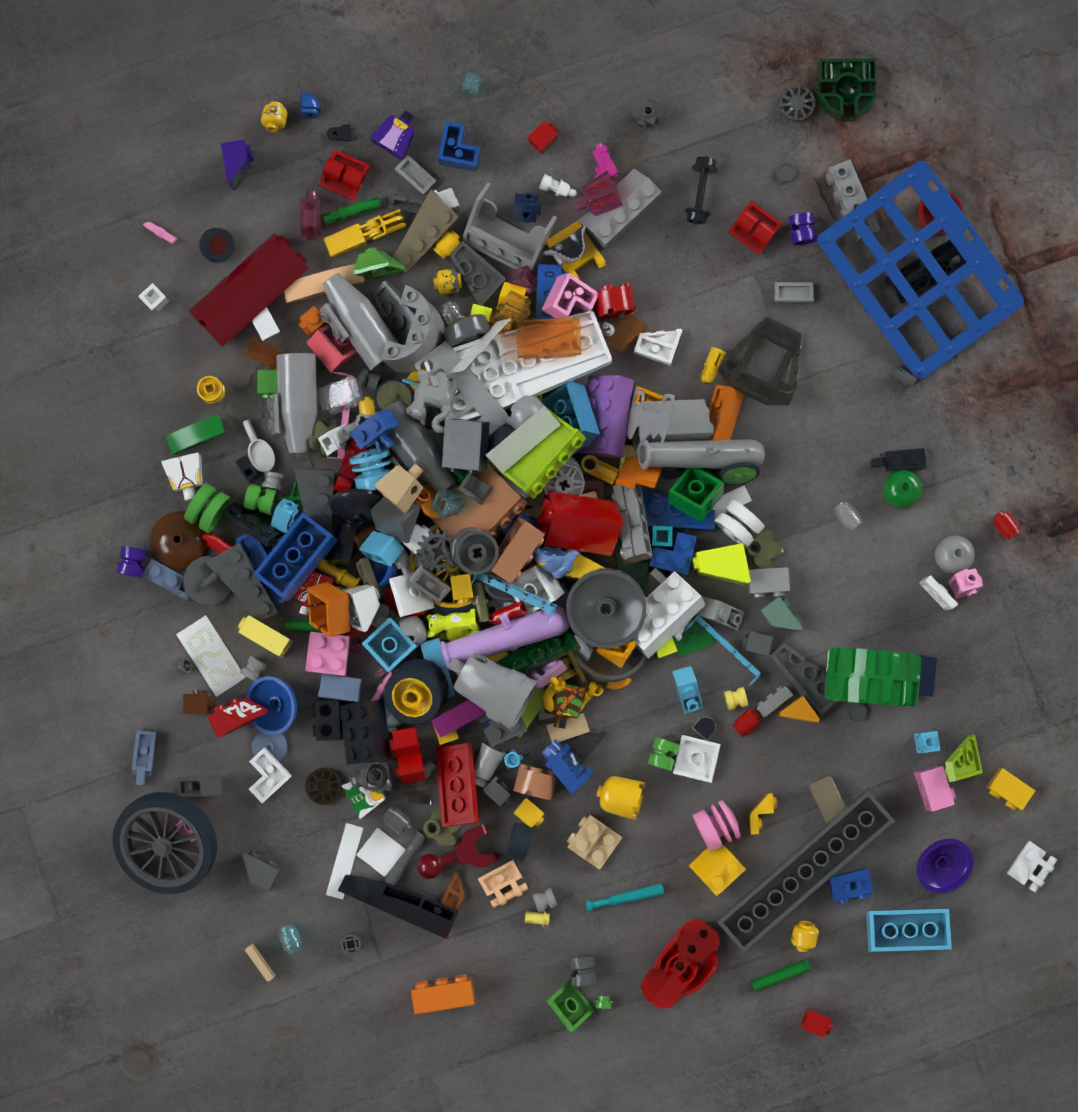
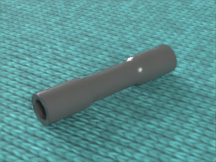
[384,830,427,885]

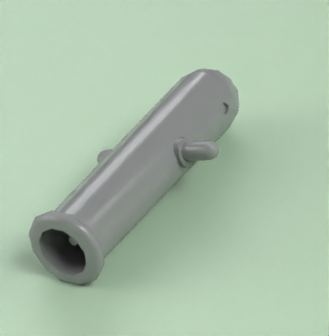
[638,439,765,470]

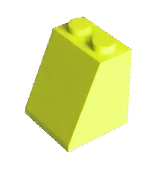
[691,543,751,585]

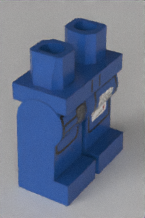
[541,739,593,794]

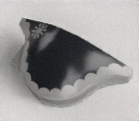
[543,224,586,265]

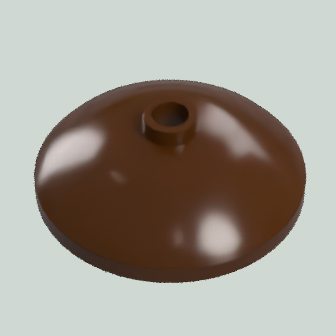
[150,511,208,570]

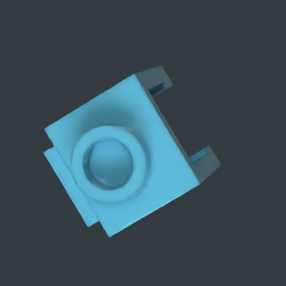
[270,498,299,533]
[914,731,940,753]

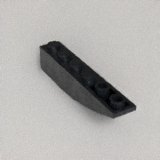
[338,874,459,939]

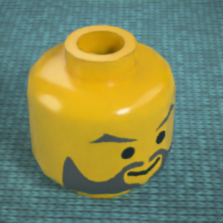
[433,269,462,295]

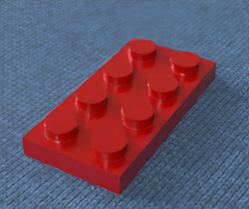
[435,743,479,827]

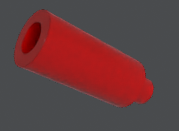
[202,532,233,554]
[489,601,527,625]

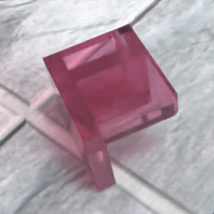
[506,265,538,295]

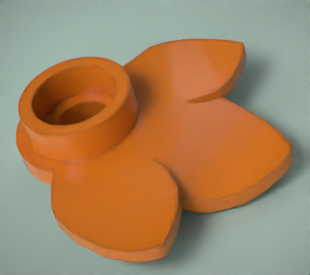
[413,484,449,518]

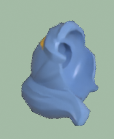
[533,547,580,578]

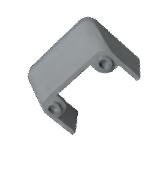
[463,182,557,273]

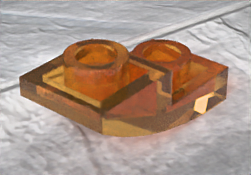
[242,336,286,370]

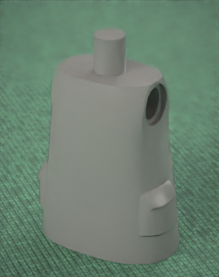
[448,653,539,730]

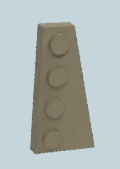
[393,190,460,273]

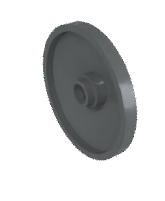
[566,568,647,648]
[571,630,646,682]

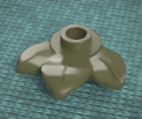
[308,420,338,458]
[744,530,784,569]
[423,808,461,846]

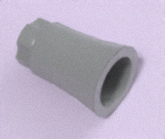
[474,742,507,788]

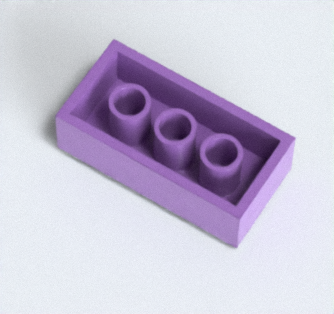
[579,375,634,458]

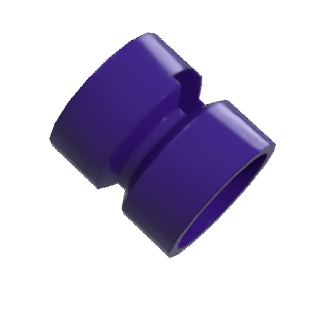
[788,212,817,245]
[116,546,147,578]

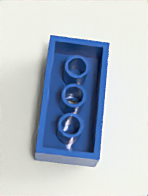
[253,512,338,602]

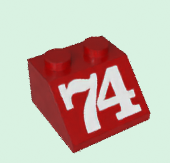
[207,698,268,738]

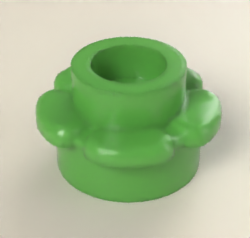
[594,996,613,1009]

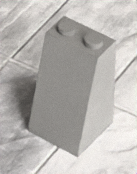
[632,399,714,456]

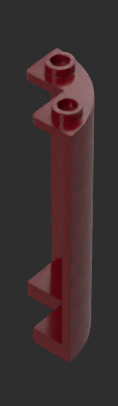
[189,233,309,347]

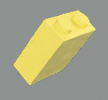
[238,615,293,658]

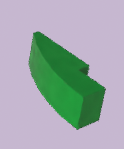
[166,414,227,455]

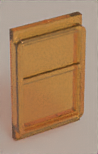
[516,317,582,359]

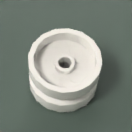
[714,499,765,548]

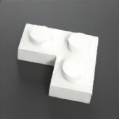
[249,747,292,803]

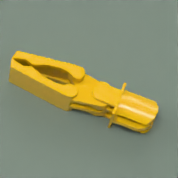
[324,209,407,258]

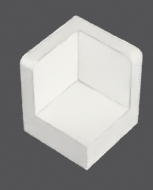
[434,188,460,212]

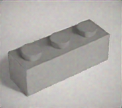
[755,685,793,718]

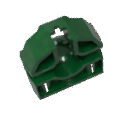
[817,58,877,121]

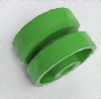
[184,483,231,534]

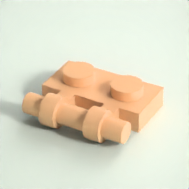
[478,860,529,908]

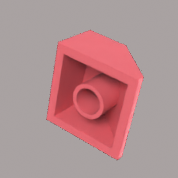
[307,324,359,373]

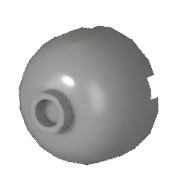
[507,395,544,429]
[934,535,975,575]

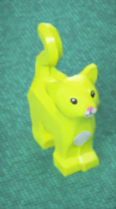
[425,609,480,642]

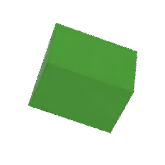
[546,979,595,1033]

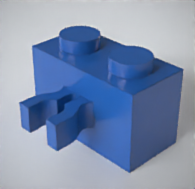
[350,408,400,454]
[828,868,874,904]

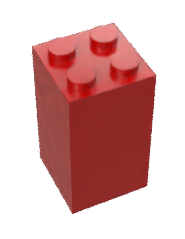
[537,491,623,556]

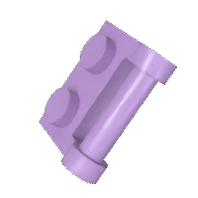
[526,658,567,688]

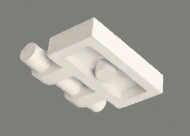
[1007,841,1057,893]

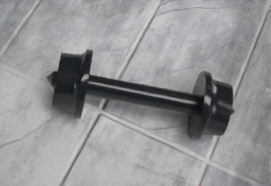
[685,156,718,226]

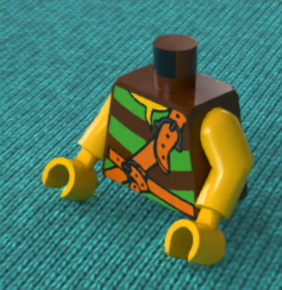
[541,677,603,729]

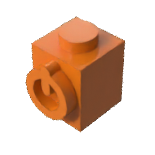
[298,306,328,336]

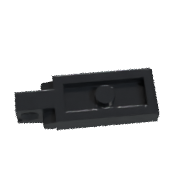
[871,448,926,472]

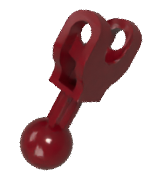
[417,824,500,879]

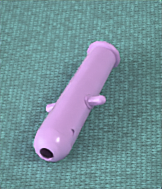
[440,606,569,670]

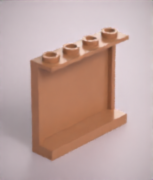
[430,462,528,553]

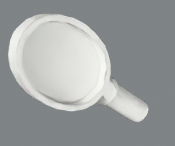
[243,420,275,472]

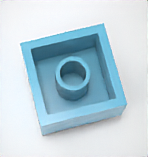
[362,615,419,673]

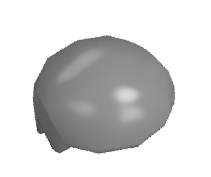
[399,616,427,645]

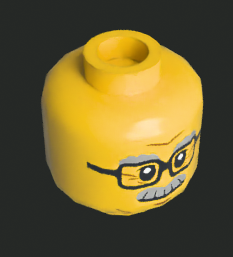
[261,102,288,132]

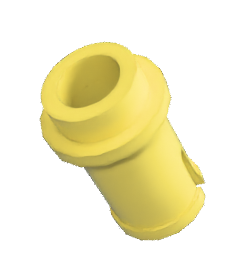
[525,910,550,927]

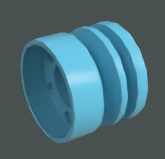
[349,449,392,491]

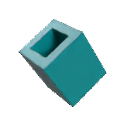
[651,526,673,548]

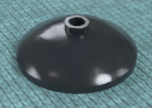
[330,489,384,525]

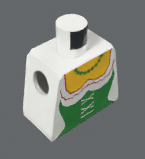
[342,782,386,819]

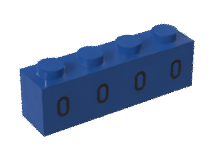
[536,264,565,324]

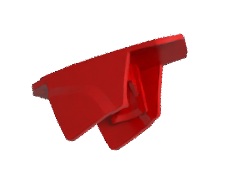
[640,919,720,1009]

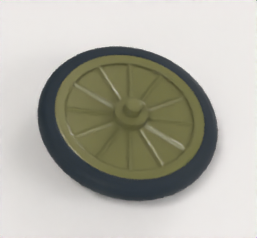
[373,378,414,412]

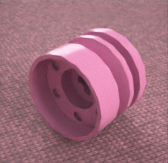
[692,800,741,852]

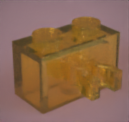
[489,290,531,335]

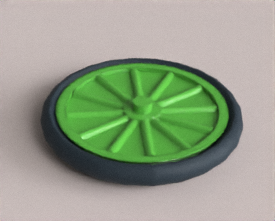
[719,462,760,485]

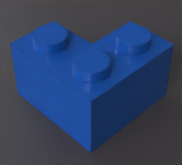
[438,121,480,172]
[649,532,697,576]

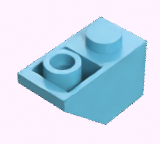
[672,666,703,714]

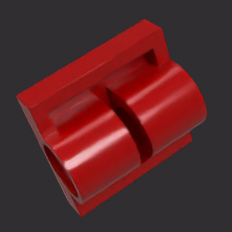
[319,149,370,201]
[728,201,783,256]

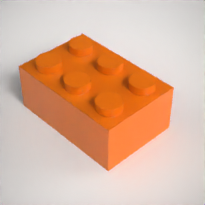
[411,974,475,1014]

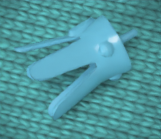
[503,749,523,769]

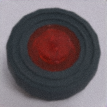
[199,228,234,262]

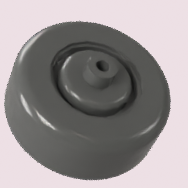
[443,314,491,348]

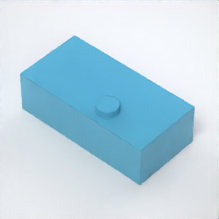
[866,909,952,953]

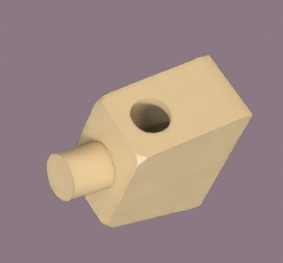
[374,463,423,513]

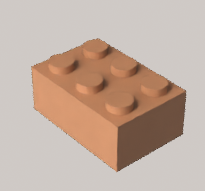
[490,517,545,584]

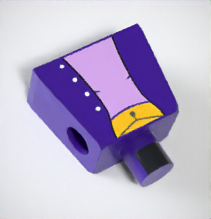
[370,111,415,161]

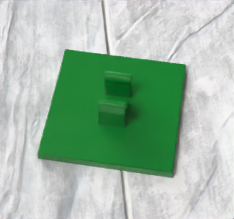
[672,614,715,657]

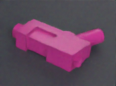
[590,143,618,186]

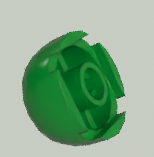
[882,470,922,509]

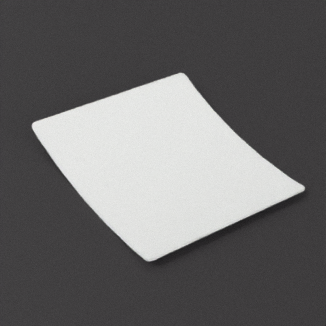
[357,828,406,877]

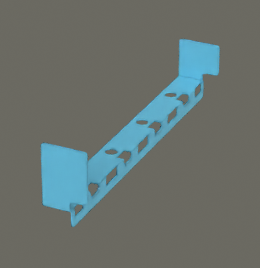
[472,572,557,622]
[684,615,761,686]

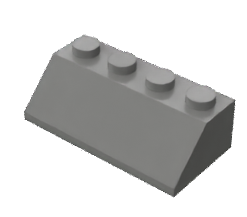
[578,169,662,250]

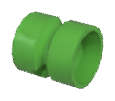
[244,484,277,515]
[647,737,679,771]

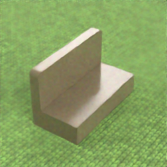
[356,557,389,597]

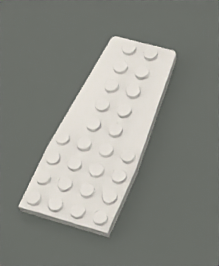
[423,311,612,420]

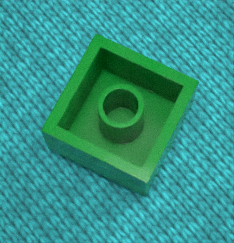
[669,468,724,522]

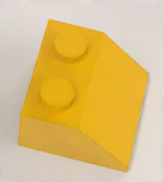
[688,844,746,896]

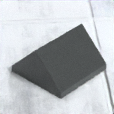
[371,496,421,543]

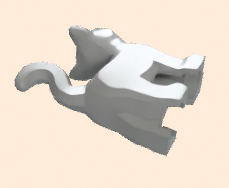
[406,370,458,433]

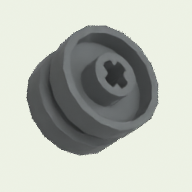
[450,527,499,574]

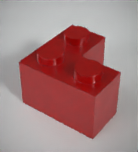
[390,727,426,784]

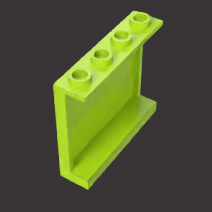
[487,408,586,499]

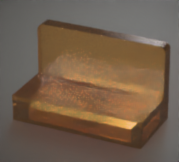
[604,314,647,356]

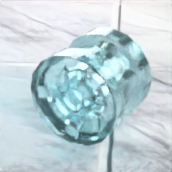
[461,72,484,95]

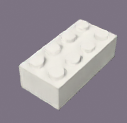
[630,571,705,659]

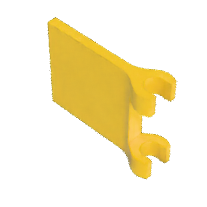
[546,221,606,279]

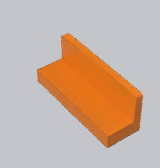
[709,384,744,440]

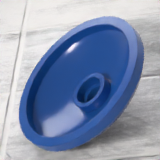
[246,676,297,735]

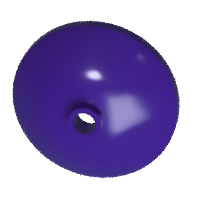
[916,839,974,893]

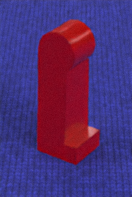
[333,437,368,492]

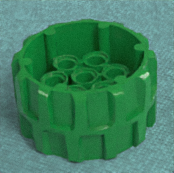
[825,648,921,707]

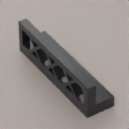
[885,240,966,304]

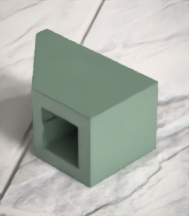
[759,596,803,631]

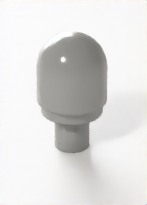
[394,550,411,575]

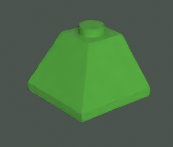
[353,248,406,279]

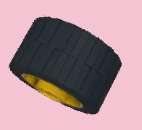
[383,658,449,725]

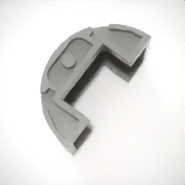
[381,285,445,373]

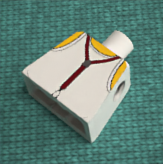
[161,452,203,501]

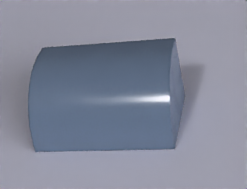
[318,674,362,702]

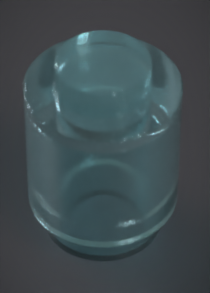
[278,923,303,954]

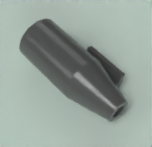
[385,400,457,495]

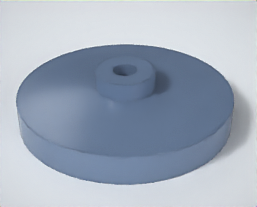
[252,732,288,762]

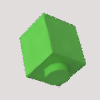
[257,370,277,399]

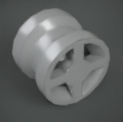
[262,471,284,491]

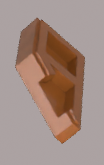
[440,871,466,910]

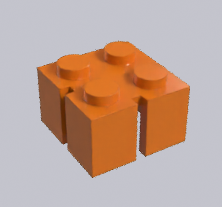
[307,582,351,637]

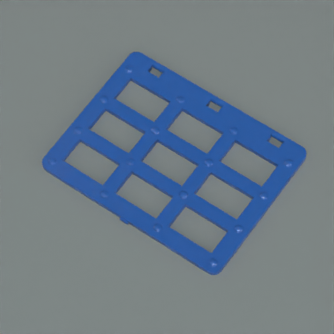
[817,161,1024,379]

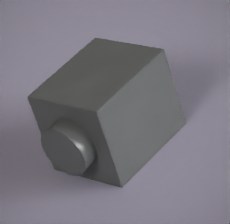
[742,631,773,656]

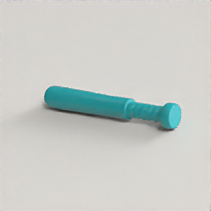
[586,884,664,912]

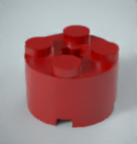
[595,283,636,319]

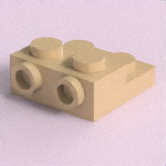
[566,815,622,870]

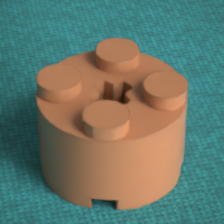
[513,764,557,800]

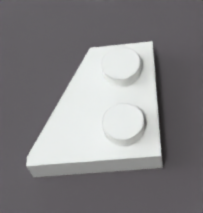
[633,329,682,366]

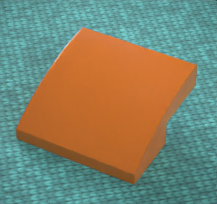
[615,456,663,489]

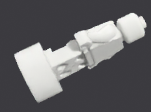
[539,174,577,197]

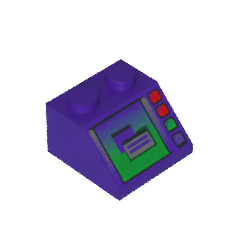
[221,139,254,190]

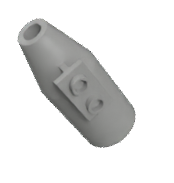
[319,273,399,371]
[267,353,317,454]

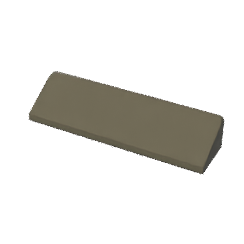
[808,775,846,823]

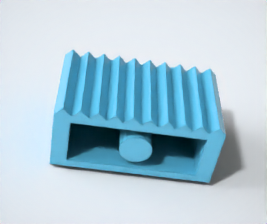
[359,531,404,566]

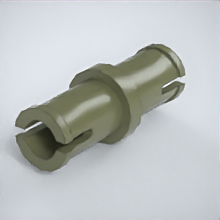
[471,582,490,623]

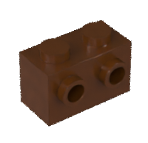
[183,690,216,714]

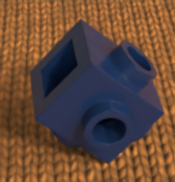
[513,193,542,223]

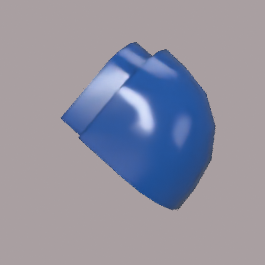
[300,92,321,119]

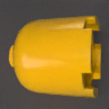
[596,776,645,820]

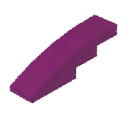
[431,699,486,738]

